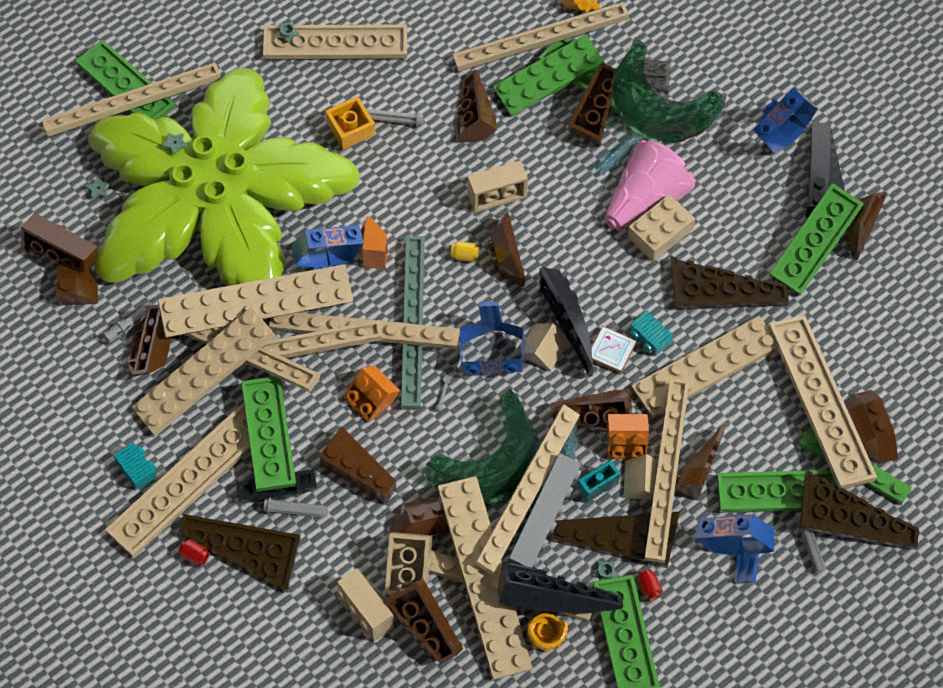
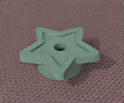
[276,23,300,43]
[163,133,187,154]
[87,177,111,199]
[593,560,619,580]

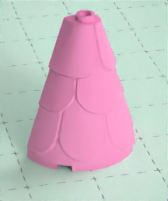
[605,140,695,232]

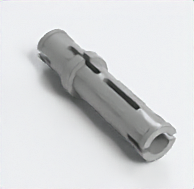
[103,302,153,344]

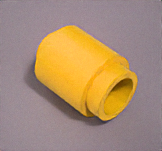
[451,241,479,262]

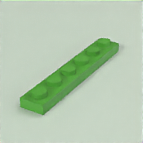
[799,427,912,505]

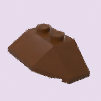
[844,191,887,260]
[488,213,525,287]
[127,305,172,376]
[846,390,898,464]
[389,495,449,535]

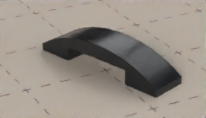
[236,469,317,502]

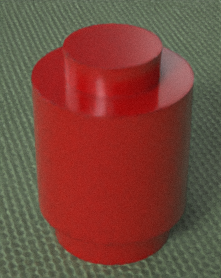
[178,539,210,566]
[637,569,663,601]

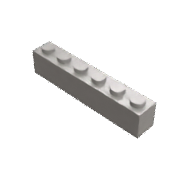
[507,453,581,568]

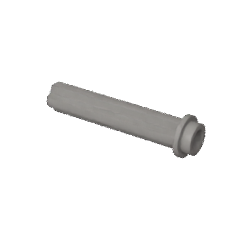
[367,109,424,127]
[264,497,328,518]
[794,512,826,573]

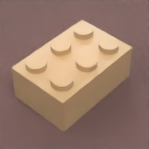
[467,160,528,213]
[627,194,695,262]
[385,532,432,595]
[337,568,394,642]

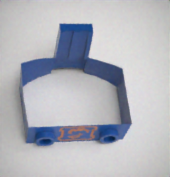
[752,87,817,153]
[291,225,364,270]
[460,301,526,375]
[694,514,774,584]

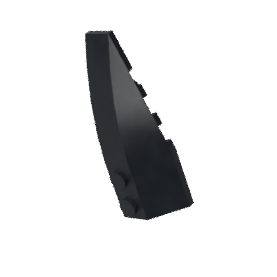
[805,122,845,218]
[539,267,593,377]
[498,561,624,613]

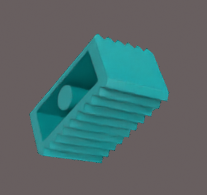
[629,310,673,356]
[113,442,157,490]
[577,460,620,503]

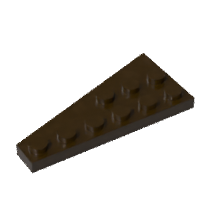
[670,256,789,309]
[799,470,919,550]
[550,511,680,568]
[179,514,301,593]

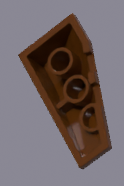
[455,69,497,142]
[56,261,98,306]
[551,389,633,432]
[675,425,726,501]

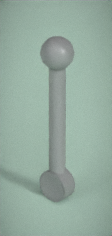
[435,376,451,412]

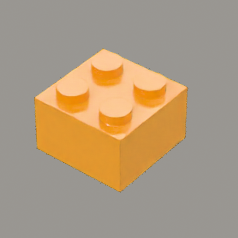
[325,96,375,150]

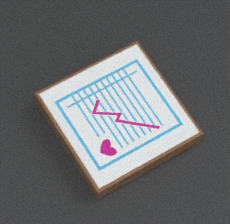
[591,326,637,374]

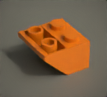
[359,216,388,269]
[343,365,400,422]
[607,414,649,459]

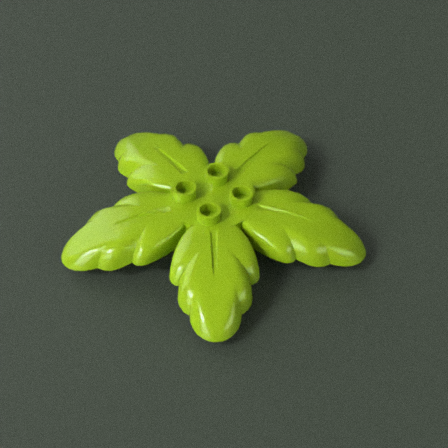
[88,68,360,286]

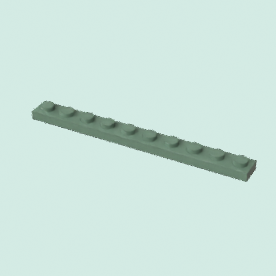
[401,236,425,409]

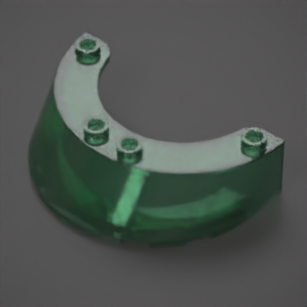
[613,37,726,143]
[426,389,540,506]

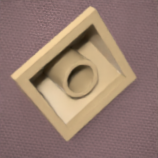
[517,323,569,372]
[623,454,658,500]

